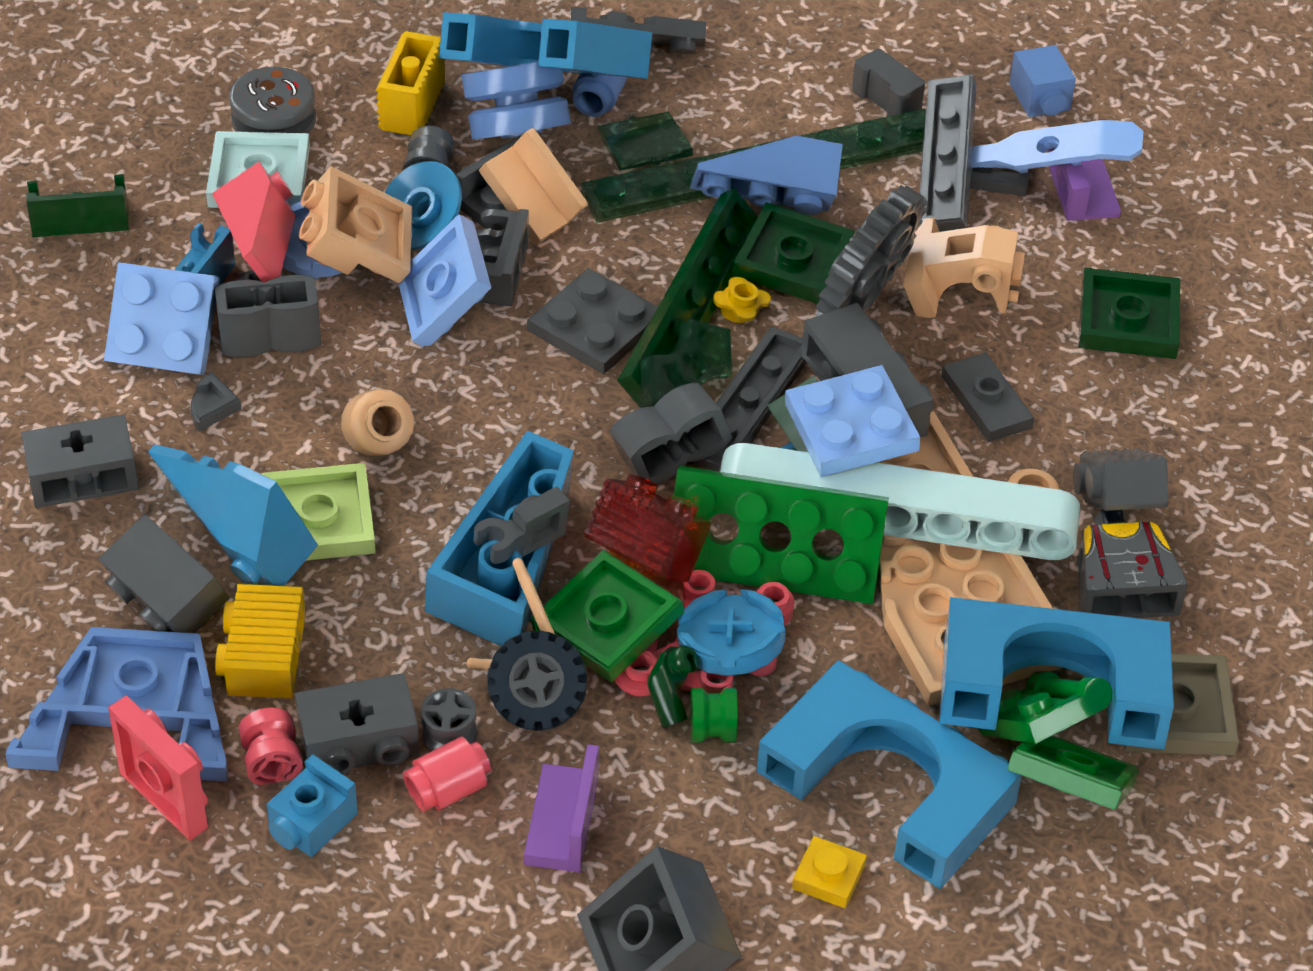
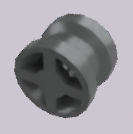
[421,688,477,751]

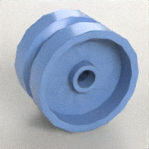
[461,61,571,139]

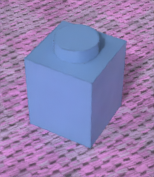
[1009,45,1076,117]

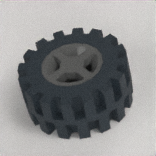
[487,631,587,731]

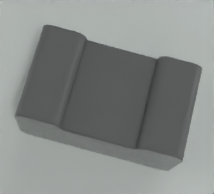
[852,49,925,124]

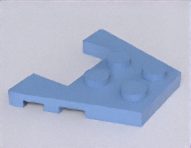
[5,627,228,782]

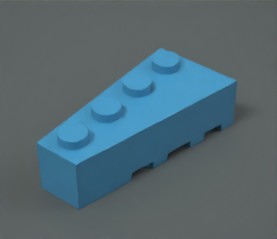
[424,430,574,647]

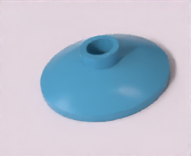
[384,161,462,250]

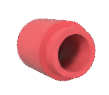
[403,736,491,812]

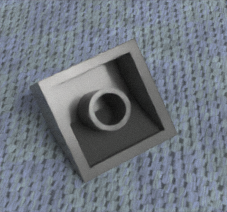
[577,846,742,971]

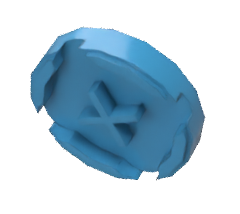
[677,589,786,676]

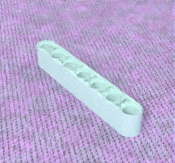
[720,443,1080,560]

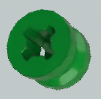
[690,688,737,743]

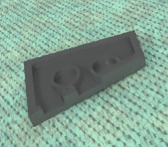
[571,7,706,54]

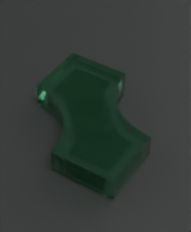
[641,319,732,408]

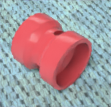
[238,707,303,785]

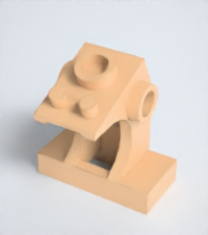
[903,218,1025,318]

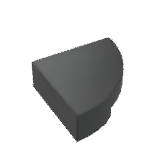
[191,372,242,432]

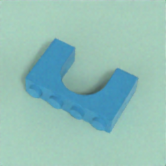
[439,12,652,79]
[939,597,1174,750]
[757,660,1022,889]

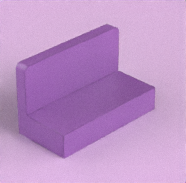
[1047,149,1121,221]
[524,744,599,873]

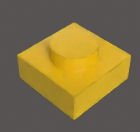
[792,836,867,909]

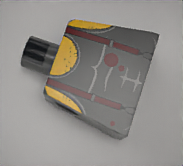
[1077,509,1188,618]

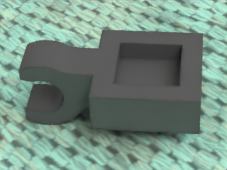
[473,486,570,564]

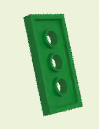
[664,466,889,604]

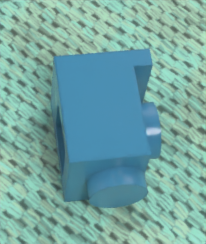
[267,754,358,858]

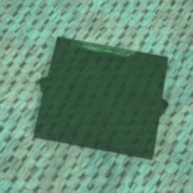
[597,111,693,171]

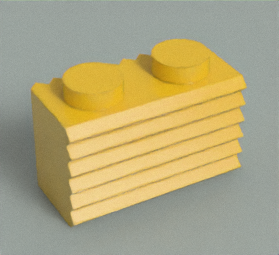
[375,31,446,135]
[215,584,306,699]

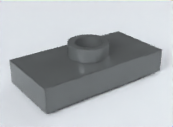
[941,352,1034,442]

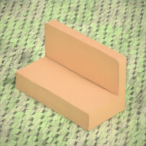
[478,128,588,245]

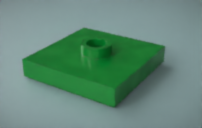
[530,550,684,683]
[1007,735,1139,810]

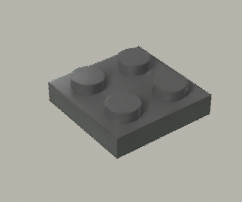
[527,268,658,374]

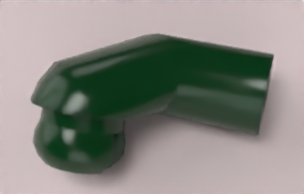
[647,645,698,728]

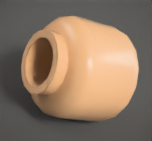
[341,389,414,456]

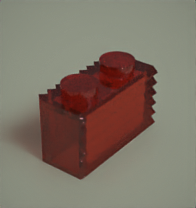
[583,474,712,582]

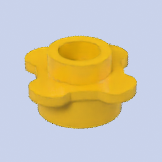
[713,277,771,323]

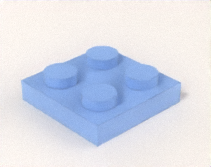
[398,214,492,347]
[104,262,219,375]
[785,365,920,477]

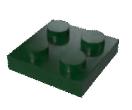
[732,202,855,304]
[1078,267,1181,359]

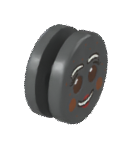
[229,67,316,133]

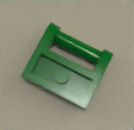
[977,671,1113,744]

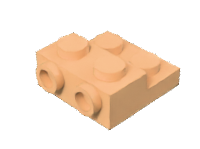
[299,166,412,284]

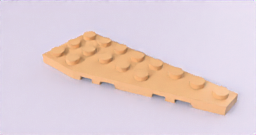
[877,411,1063,706]

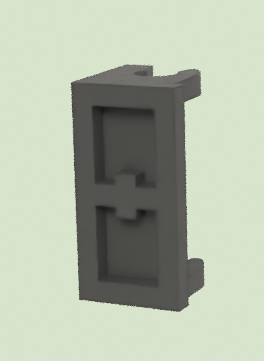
[477,209,529,306]

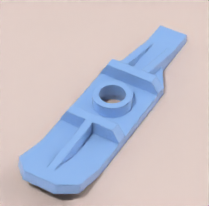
[971,120,1143,173]

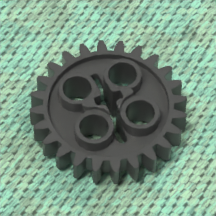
[815,185,928,316]

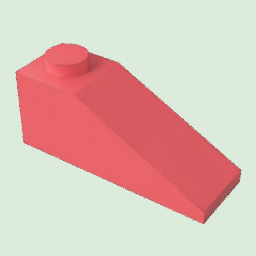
[212,161,295,283]

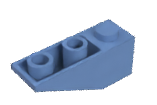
[690,136,843,215]

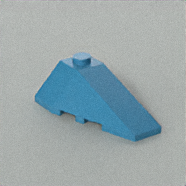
[148,444,318,586]

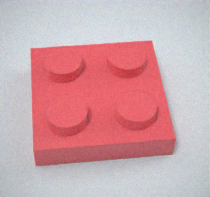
[108,695,208,841]

